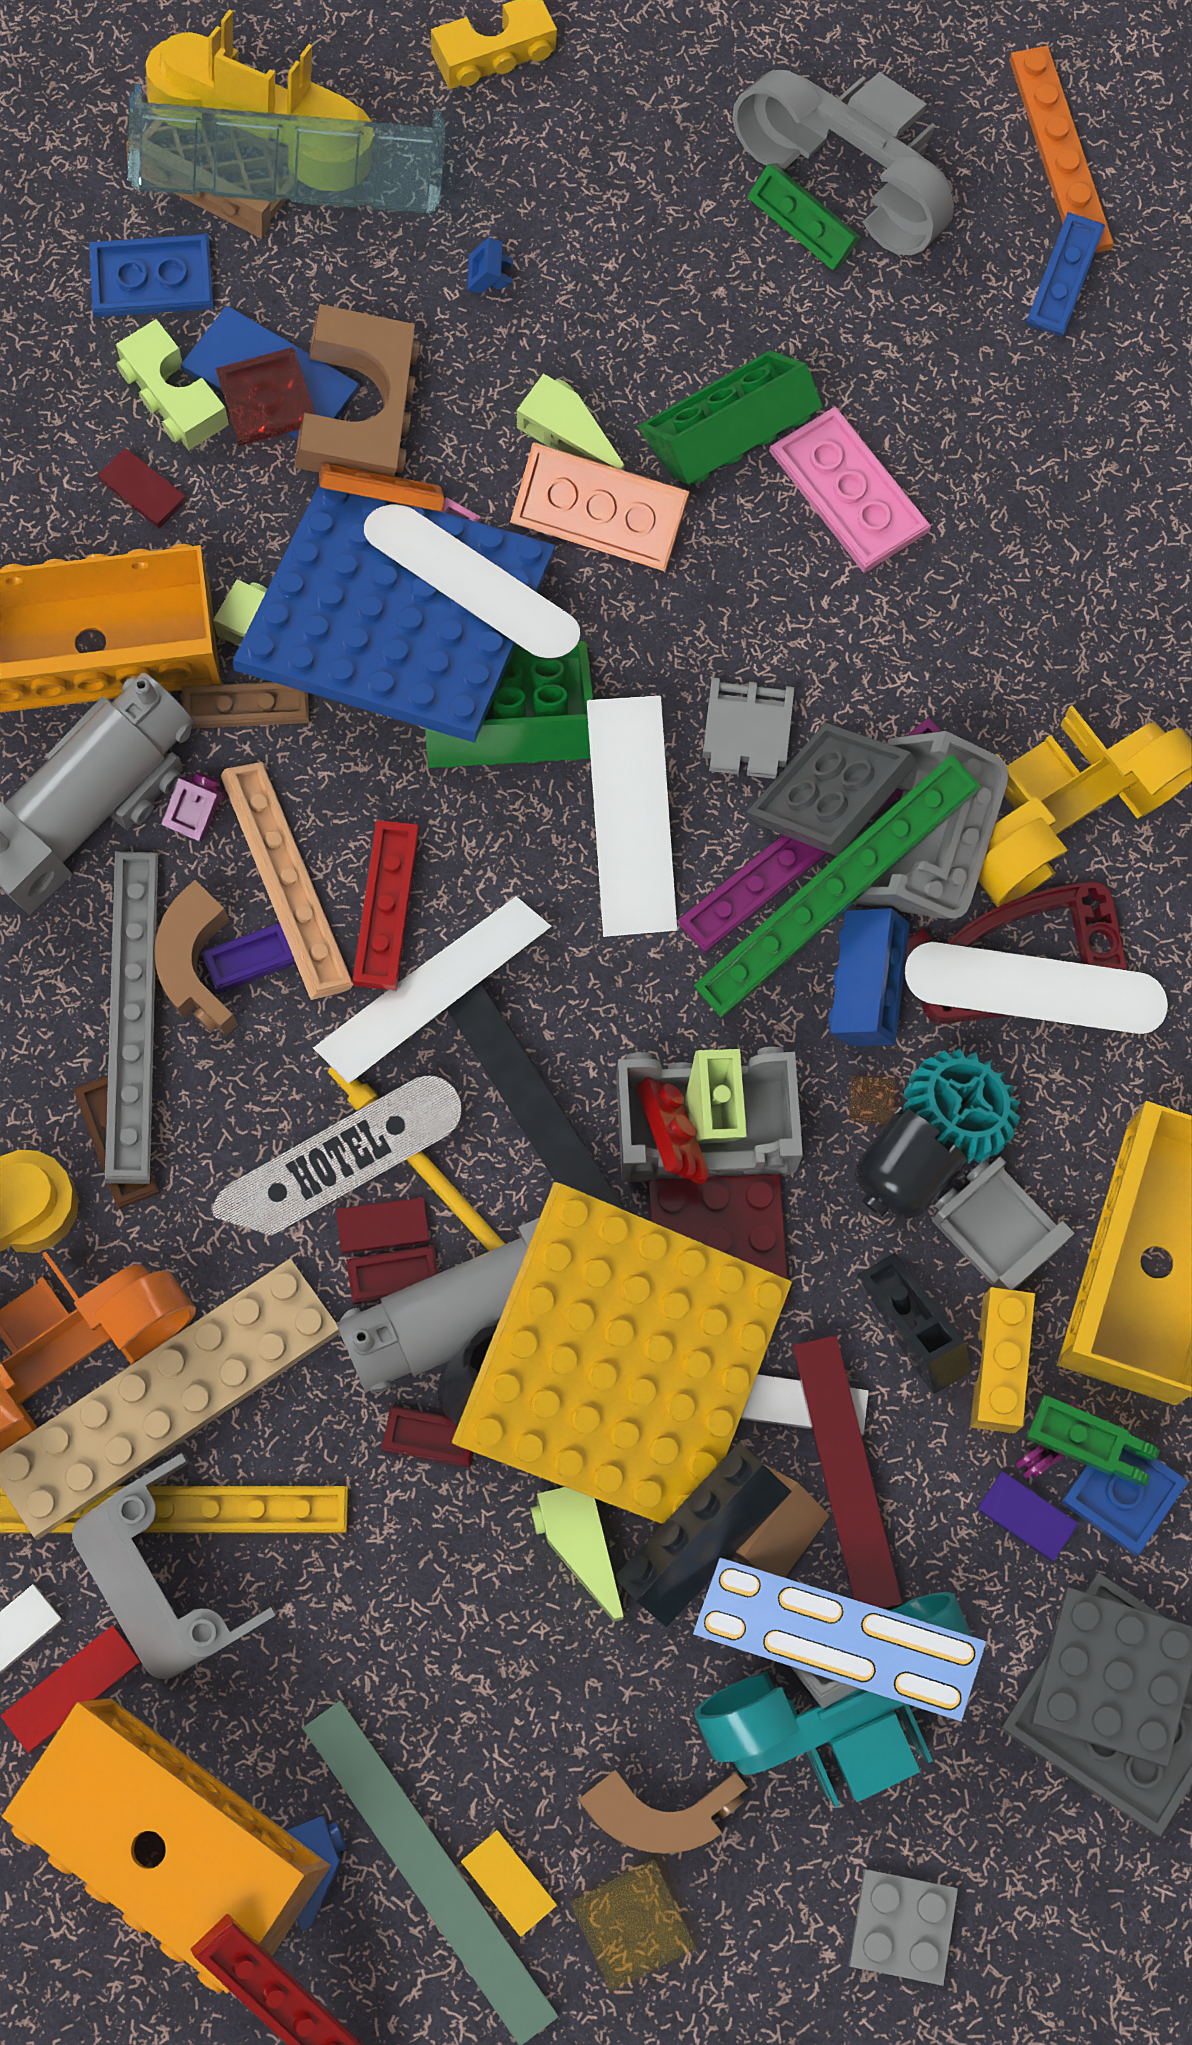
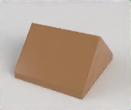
[733,1465,830,1578]

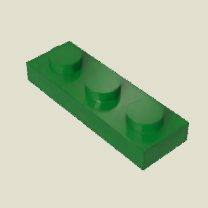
[747,164,861,270]

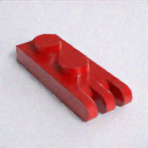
[636,1077,709,1184]

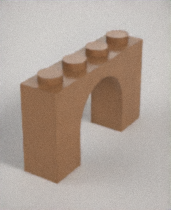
[294,304,420,476]

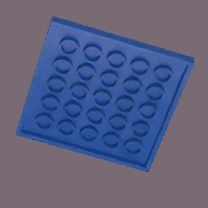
[233,483,555,743]

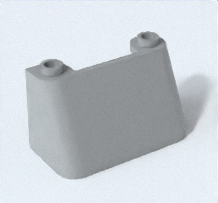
[854,731,1008,919]

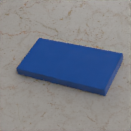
[181,305,360,440]

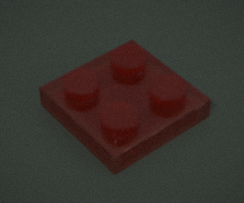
[215,347,316,446]

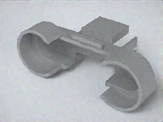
[732,70,954,255]

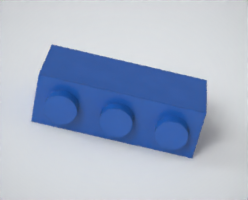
[828,908,910,1046]

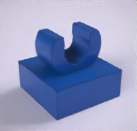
[467,237,513,293]

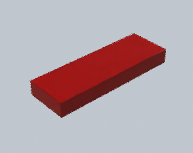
[0,1625,141,1753]

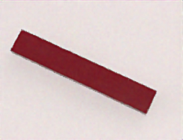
[792,1335,902,1608]

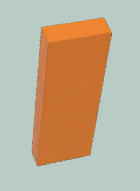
[318,462,445,512]

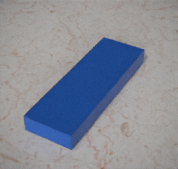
[1026,212,1105,337]

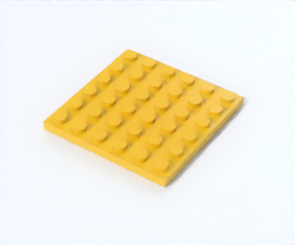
[451,1182,792,1524]

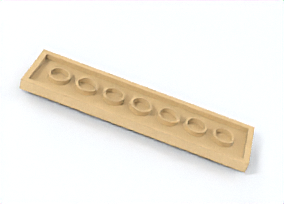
[0,1258,340,1540]

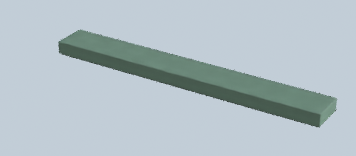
[302,1700,559,2045]

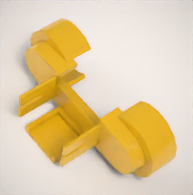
[146,9,374,190]
[977,705,1192,907]
[0,1150,79,1253]

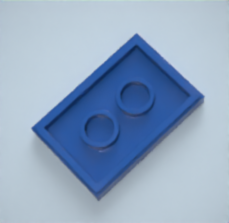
[89,234,214,318]

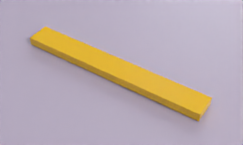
[0,1486,348,1533]

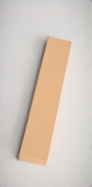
[221,762,353,1000]

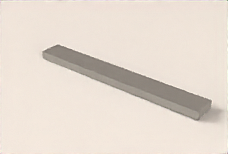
[105,851,158,1184]

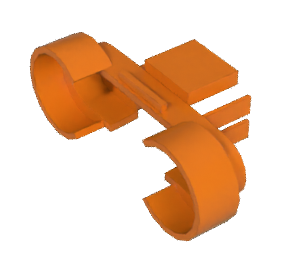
[0,1251,196,1453]

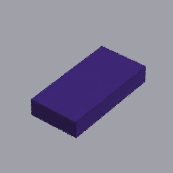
[201,923,296,994]
[976,1471,1078,1562]

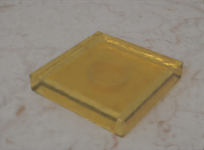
[570,1859,696,1992]

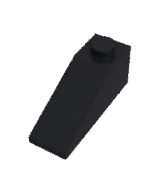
[857,1253,972,1394]

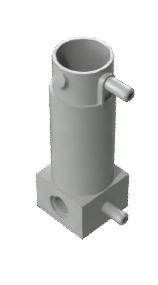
[0,672,195,915]
[336,1218,540,1393]

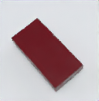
[98,448,187,529]
[336,1197,430,1254]
[346,1245,438,1305]
[381,1405,473,1468]

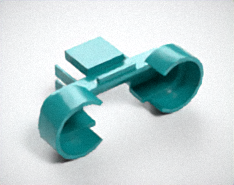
[695,1592,973,1807]

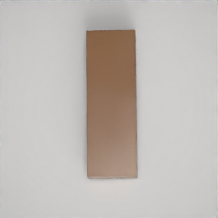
[182,682,309,729]

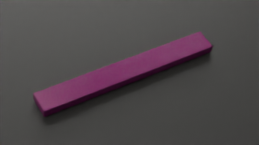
[677,717,941,954]

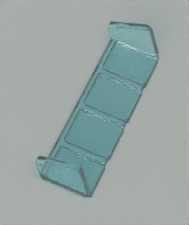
[127,83,445,213]

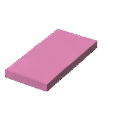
[769,406,931,573]

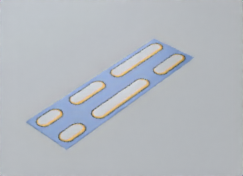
[693,1558,986,1721]

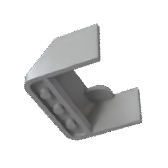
[72,1453,277,1679]

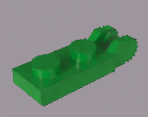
[1026,1395,1160,1487]

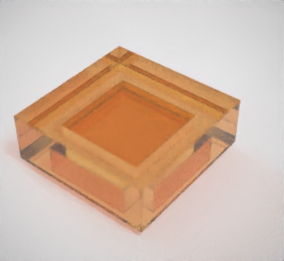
[848,1076,895,1124]

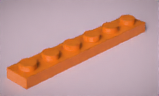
[1009,46,1114,253]

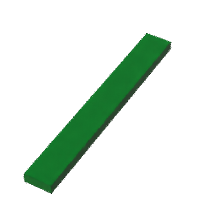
[693,754,983,1018]

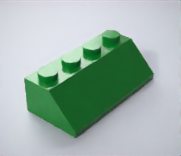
[637,350,823,485]

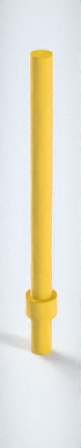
[328,1067,505,1251]

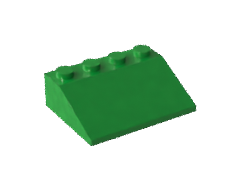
[425,641,593,768]

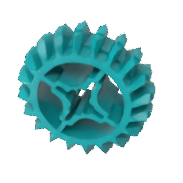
[902,1049,1021,1164]

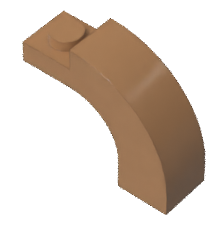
[155,880,238,1037]
[578,1770,748,1854]

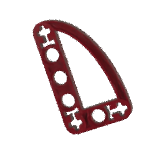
[921,882,1127,1024]

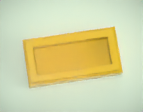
[461,1830,557,1937]

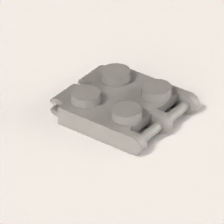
[702,677,794,779]

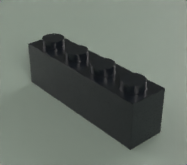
[614,1442,792,1627]

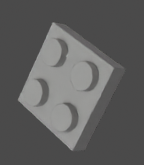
[848,1869,958,1986]

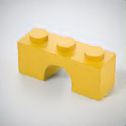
[431,0,557,89]
[970,1287,1035,1434]

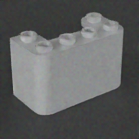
[616,1047,803,1182]

